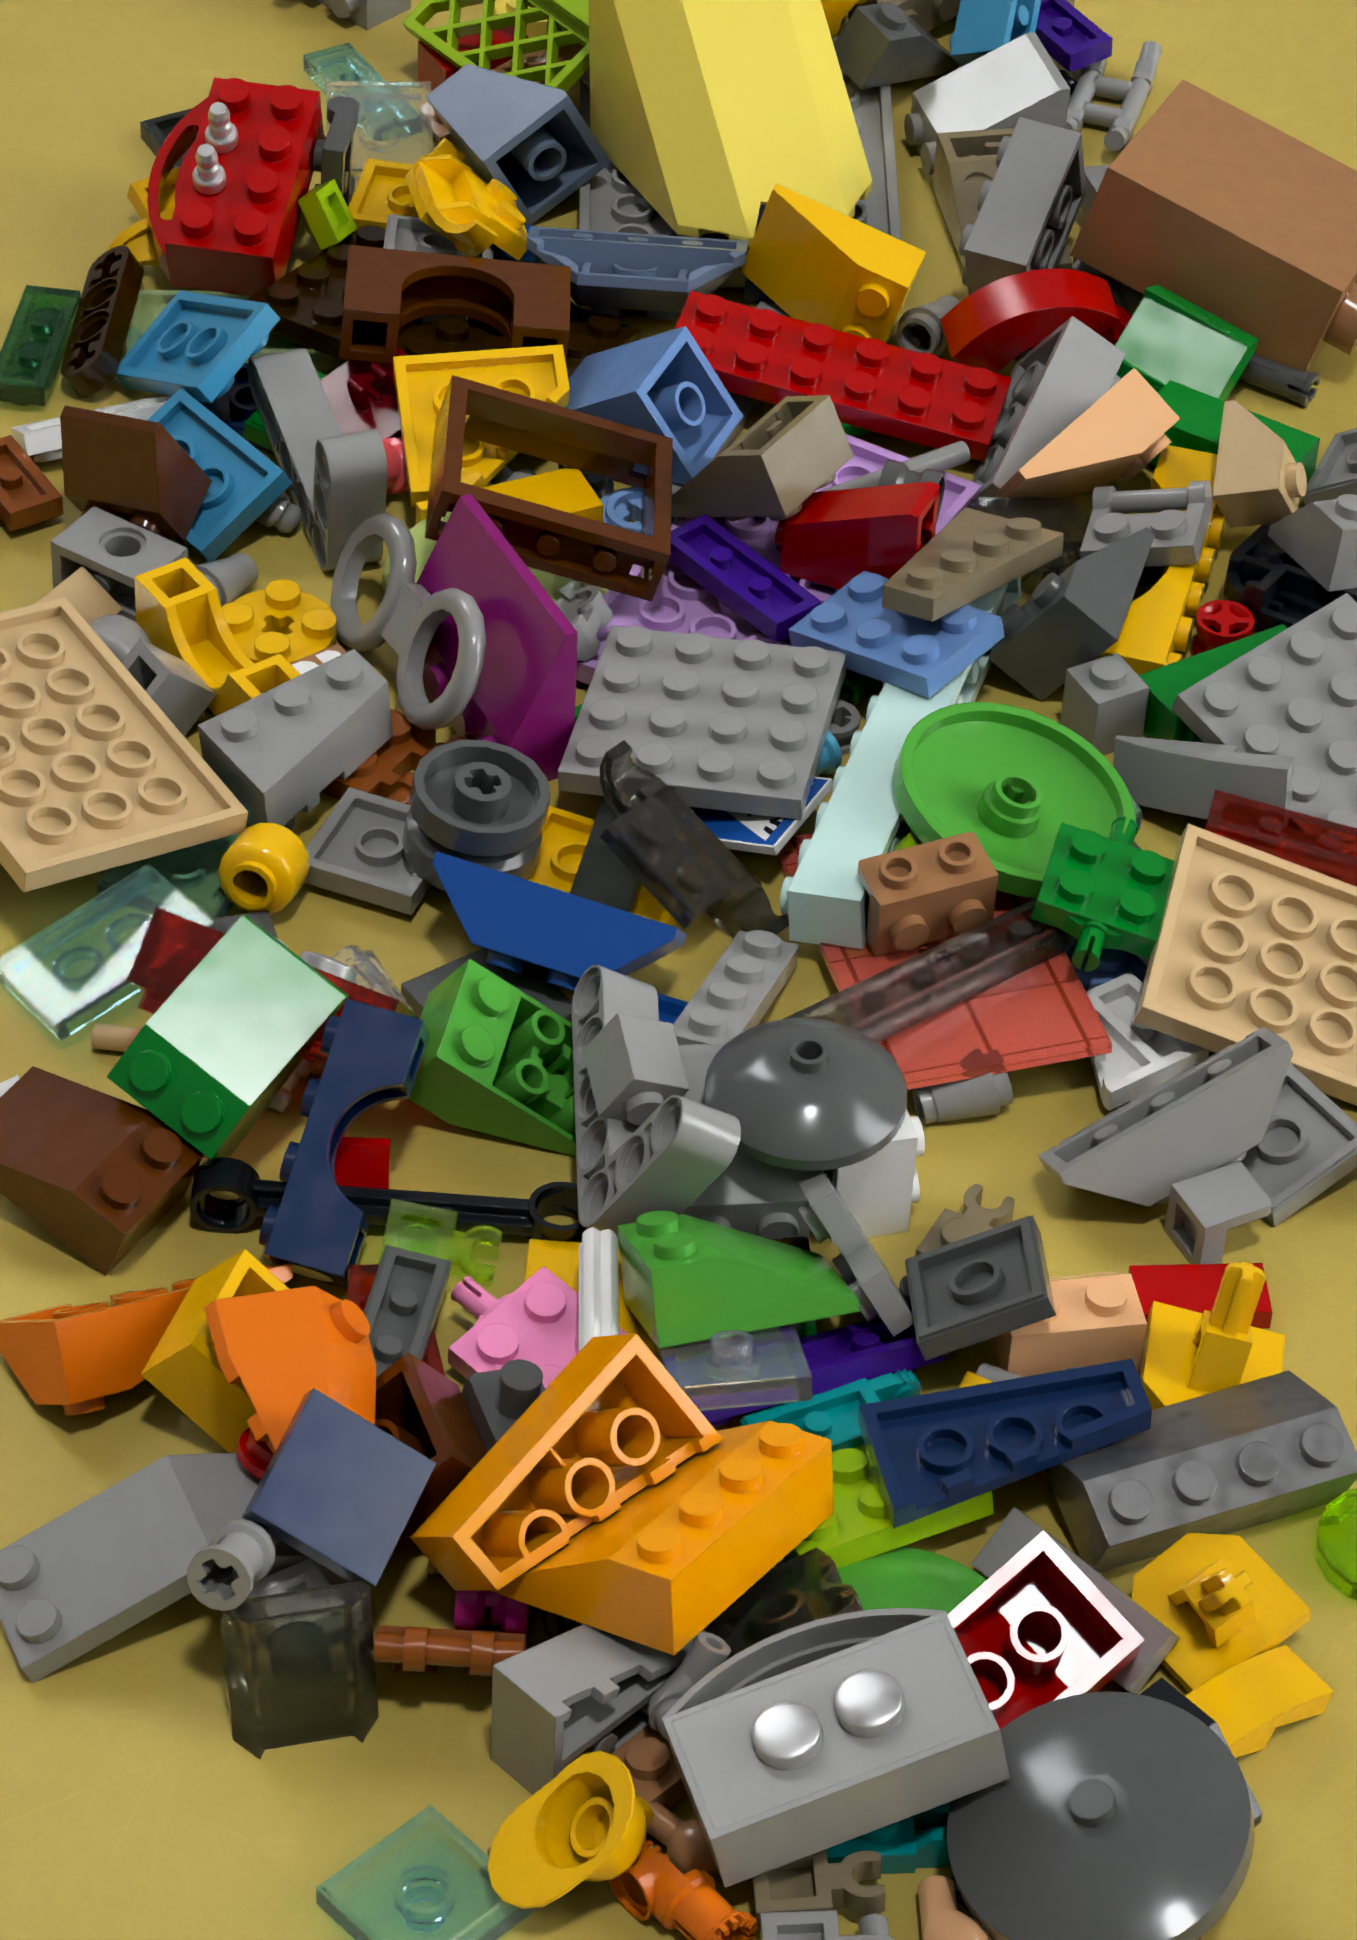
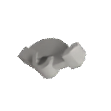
[555,579,613,662]

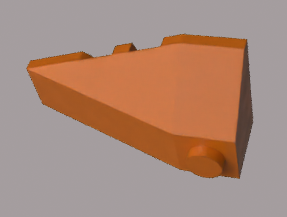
[0,1264,293,1416]
[204,1285,377,1454]

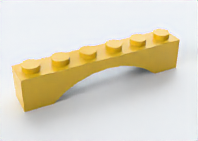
[1094,445,1226,675]

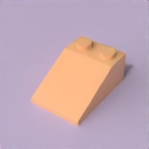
[982,368,1180,514]

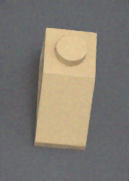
[1212,400,1307,528]

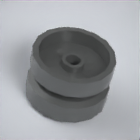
[402,740,551,891]

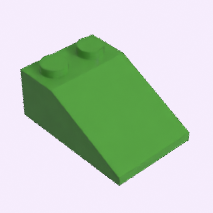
[617,1210,860,1349]

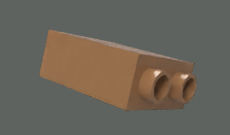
[1070,80,1357,372]

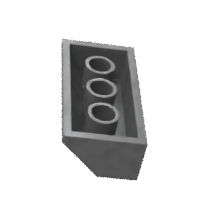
[1045,1370,1357,1573]

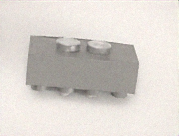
[662,1608,1010,1888]

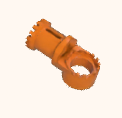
[608,1839,758,1940]

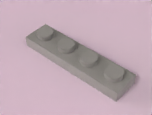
[673,930,800,1045]

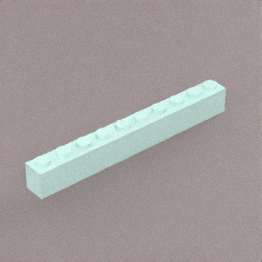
[780,577,1021,951]

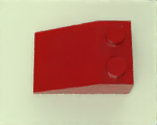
[948,1530,1144,1729]

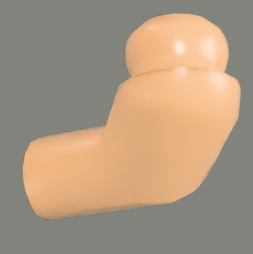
[918,1875,994,1940]

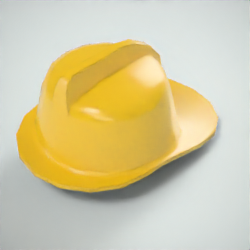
[488,1751,655,1909]

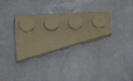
[882,507,1064,622]

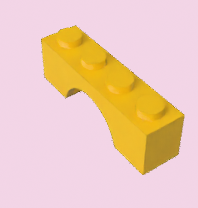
[134,557,301,716]

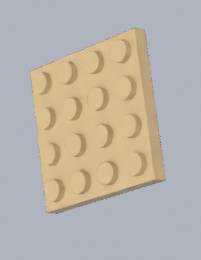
[1134,823,1357,1106]

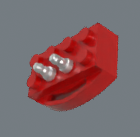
[147,77,324,297]

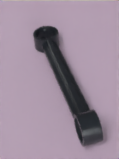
[190,1157,588,1242]

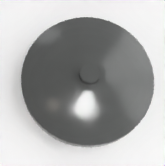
[946,1691,1254,1940]

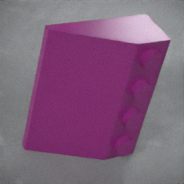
[416,493,578,781]

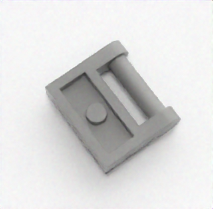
[1079,480,1213,567]

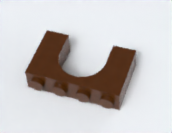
[339,245,571,364]

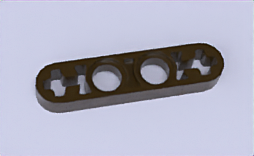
[60,246,144,396]

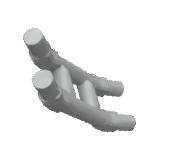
[1066,32,1162,151]

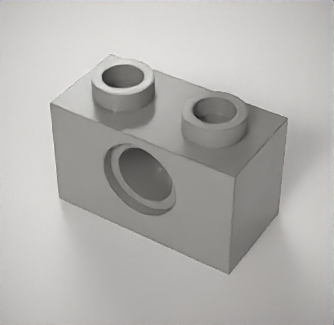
[50,506,188,622]

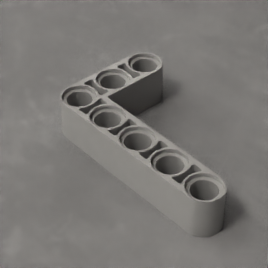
[247,348,388,572]
[571,964,741,1237]

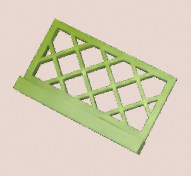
[401,0,590,93]

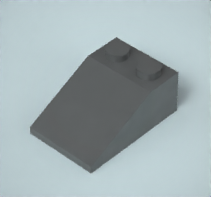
[988,527,1155,702]

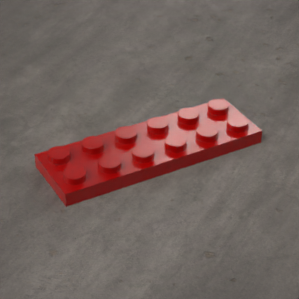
[674,290,1012,462]

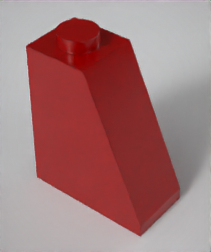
[775,481,940,590]

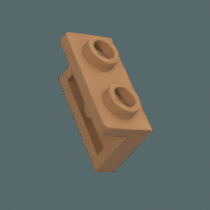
[857,832,999,957]

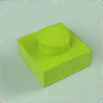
[297,179,357,250]

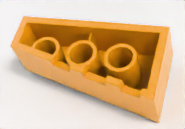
[410,1333,723,1591]

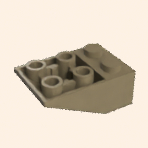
[932,128,1072,269]
[671,395,854,521]

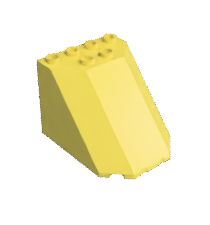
[589,0,872,248]

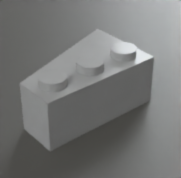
[198,649,393,826]
[490,1624,696,1795]

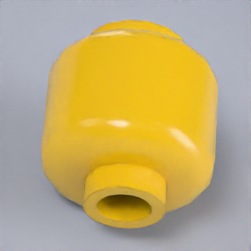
[218,822,310,914]

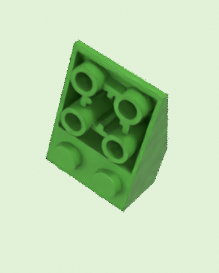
[410,959,576,1157]

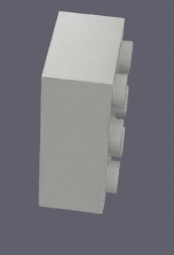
[959,117,1086,295]

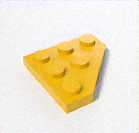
[393,344,570,507]

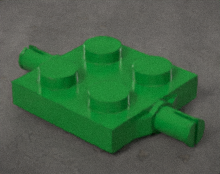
[1031,816,1174,972]

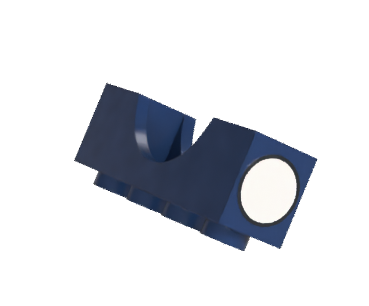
[259,998,429,1289]

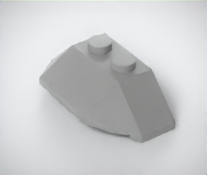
[1038,1026,1293,1207]

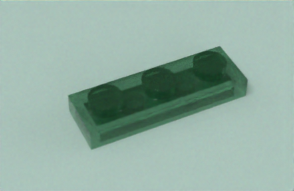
[0,285,81,406]

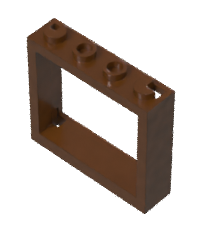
[425,375,673,602]

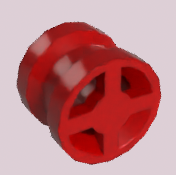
[1191,600,1255,656]

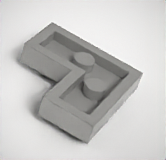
[797,1170,914,1337]

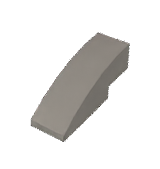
[1113,735,1295,829]

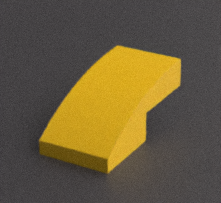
[1185,1645,1335,1758]

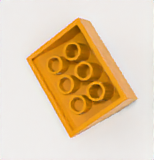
[491,1420,834,1655]

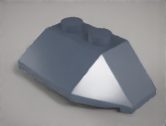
[526,226,748,320]

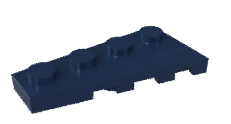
[858,1359,1152,1529]

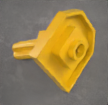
[1140,1260,1286,1410]
[1131,1533,1312,1693]

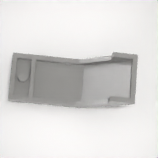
[0,1453,393,1683]

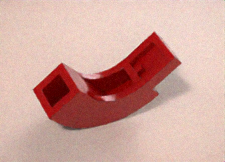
[940,268,1131,373]

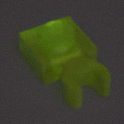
[378,1199,502,1282]

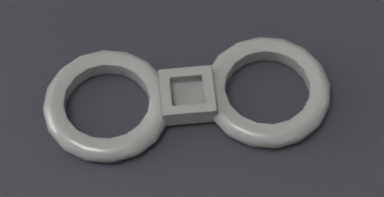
[330,513,486,731]

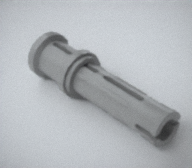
[187,1518,281,1611]

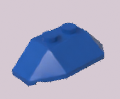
[432,851,687,992]

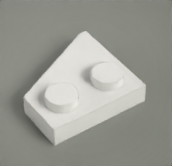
[1082,971,1209,1111]

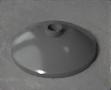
[704,1018,907,1171]

